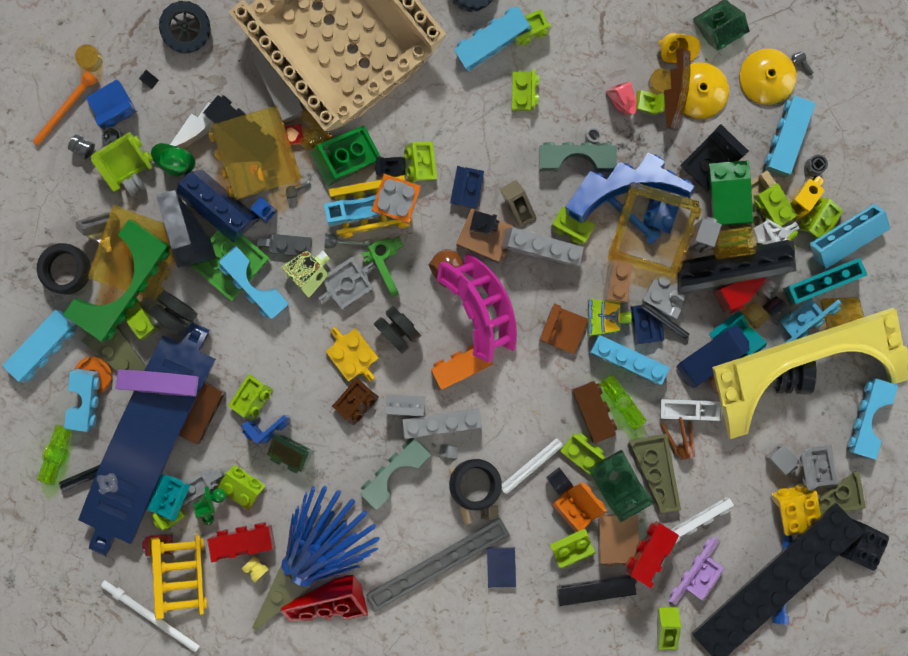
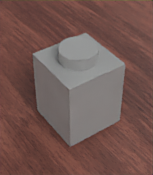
[766,444,799,475]

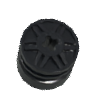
[773,361,817,395]

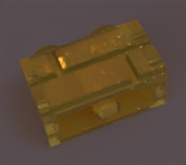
[713,226,758,260]

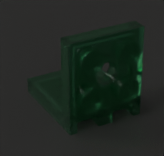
[588,450,655,522]

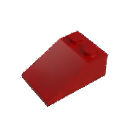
[713,277,767,314]

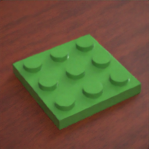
[191,230,270,302]

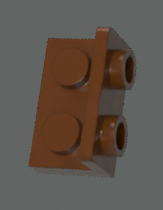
[332,378,379,425]

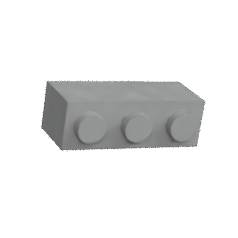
[685,217,722,254]

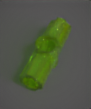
[599,374,647,431]
[37,425,73,485]

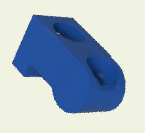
[250,196,278,223]

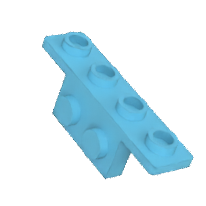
[781,298,842,343]

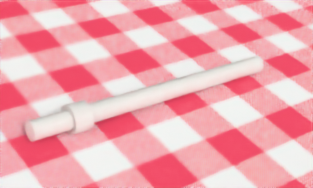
[100,580,200,652]

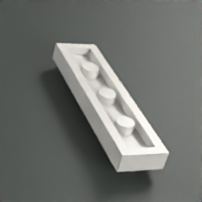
[670,497,734,543]

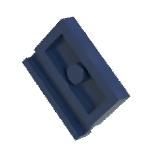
[450,166,484,209]
[630,305,665,345]
[487,547,516,588]

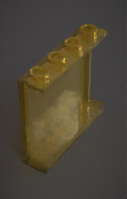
[207,105,302,201]
[87,205,175,301]

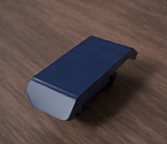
[676,325,749,388]

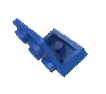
[87,80,137,130]
[241,415,290,444]

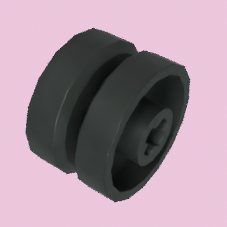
[147,290,198,336]
[373,305,422,354]

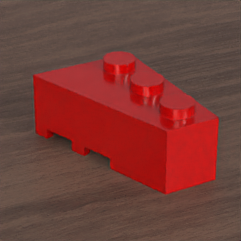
[625,521,679,589]
[207,522,275,563]

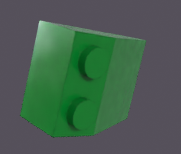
[310,125,380,186]
[708,160,753,226]

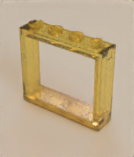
[608,182,702,278]

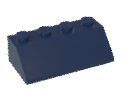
[177,170,260,243]

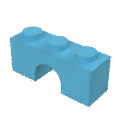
[64,369,101,432]

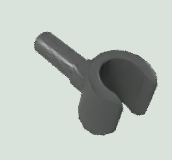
[791,52,814,75]
[286,181,311,199]

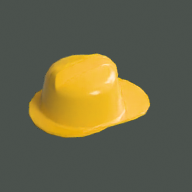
[658,32,701,63]

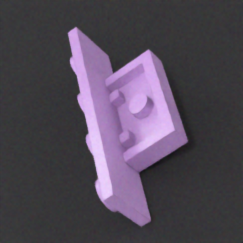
[669,536,725,605]

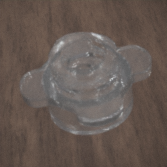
[97,473,118,494]

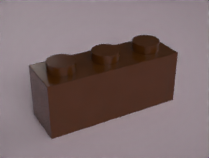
[572,381,618,444]
[179,382,226,444]

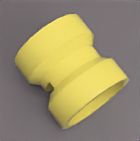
[242,555,269,583]

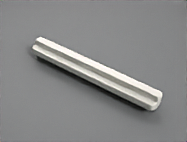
[502,439,563,494]

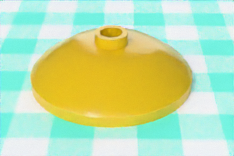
[739,48,796,105]
[683,62,729,119]

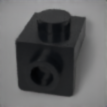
[374,156,405,177]

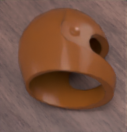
[429,249,463,288]

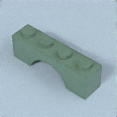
[539,142,617,172]
[360,438,431,510]

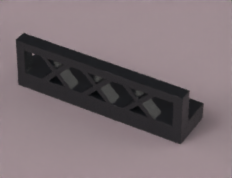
[557,575,637,606]

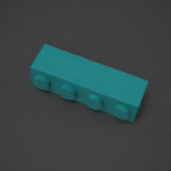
[783,258,867,306]

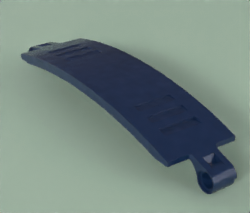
[78,322,216,557]

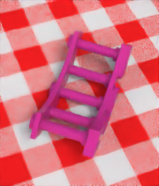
[437,253,517,363]

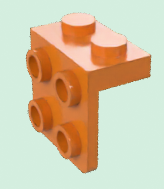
[552,482,607,533]

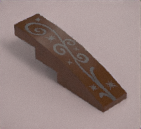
[664,48,691,131]

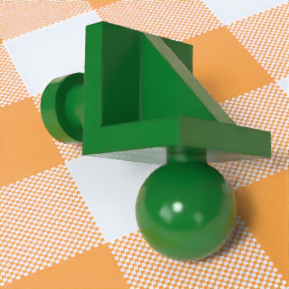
[194,486,226,525]

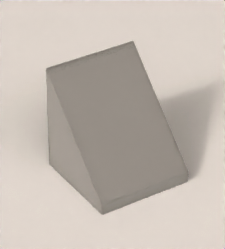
[439,444,459,459]

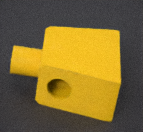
[789,176,825,221]

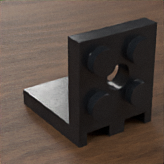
[680,124,749,192]

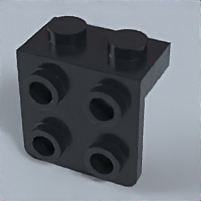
[839,519,889,571]

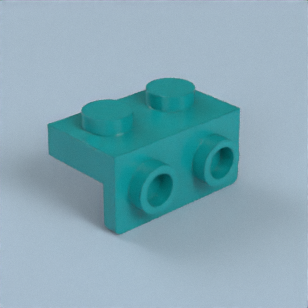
[147,474,190,521]

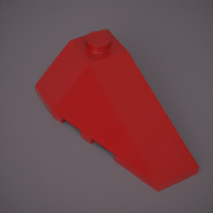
[281,574,368,621]

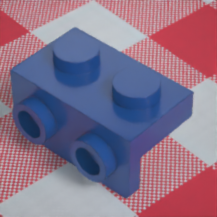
[643,190,682,234]

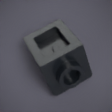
[469,211,500,236]

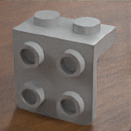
[799,445,839,490]

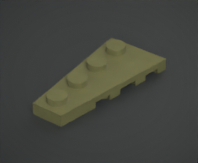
[81,325,146,372]
[628,433,681,513]

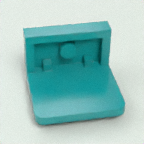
[709,311,767,359]

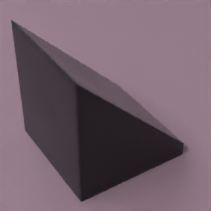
[139,70,159,89]

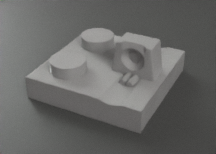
[641,270,691,322]

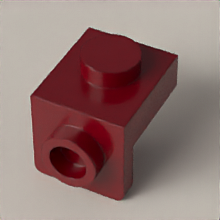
[142,534,173,557]

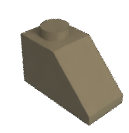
[500,180,537,228]

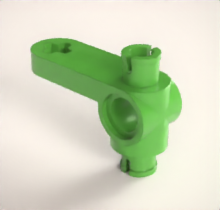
[361,236,404,298]

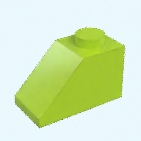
[126,299,160,340]
[657,607,681,650]

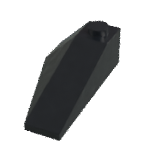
[156,190,216,269]

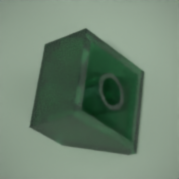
[693,0,750,51]
[267,434,314,473]

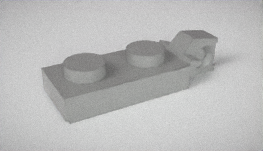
[181,469,225,507]

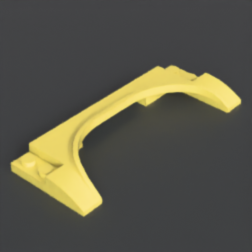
[712,308,908,439]

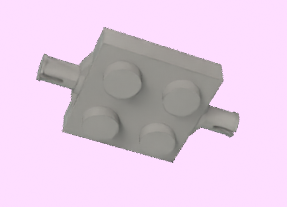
[318,257,377,310]

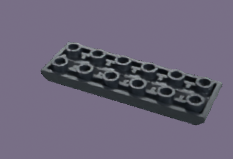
[678,240,796,294]

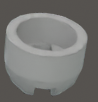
[585,128,601,144]

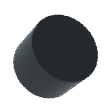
[762,296,791,325]
[546,467,573,497]

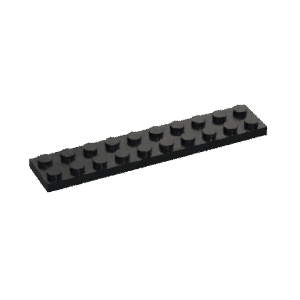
[692,502,865,656]

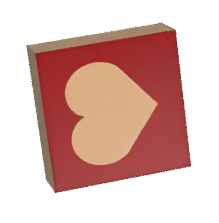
[283,123,305,146]

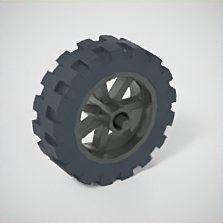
[159,1,210,53]

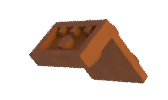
[539,303,588,354]

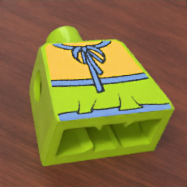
[587,299,631,336]

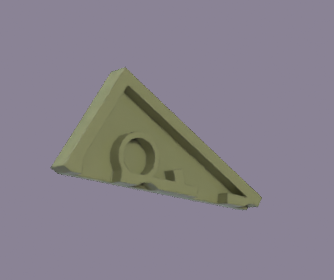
[818,471,866,515]
[252,565,315,630]

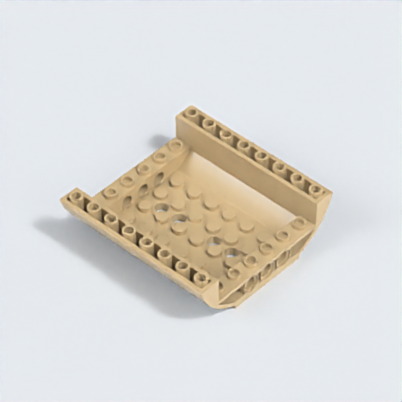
[228,0,446,131]

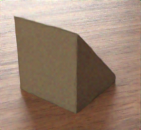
[480,506,499,519]

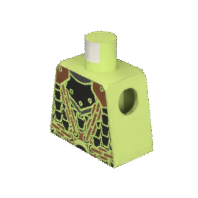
[281,251,330,298]

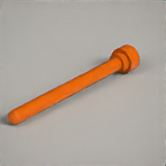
[33,70,98,145]

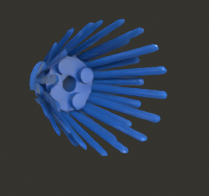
[282,486,380,587]

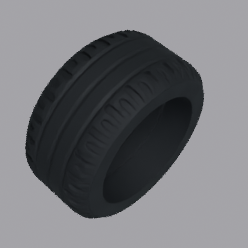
[36,243,91,295]
[449,459,502,511]

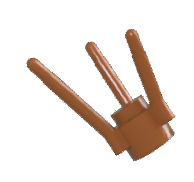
[661,417,695,460]

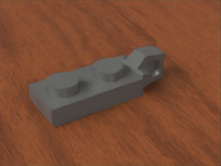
[257,234,312,256]

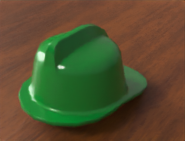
[151,143,196,177]

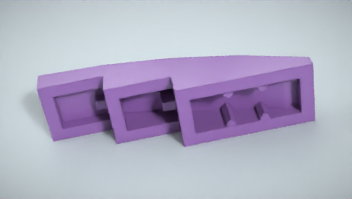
[115,369,199,396]

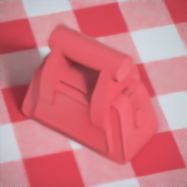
[606,81,637,115]

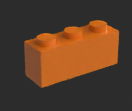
[431,344,493,390]

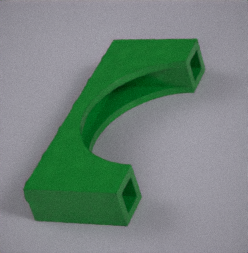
[63,219,171,342]

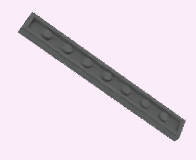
[366,518,510,612]

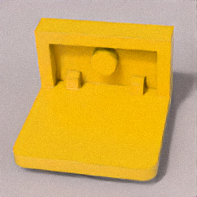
[771,483,821,536]

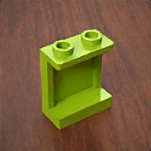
[91,132,154,192]

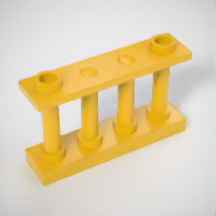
[329,176,413,239]
[151,534,207,619]

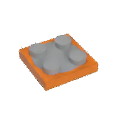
[371,174,421,224]

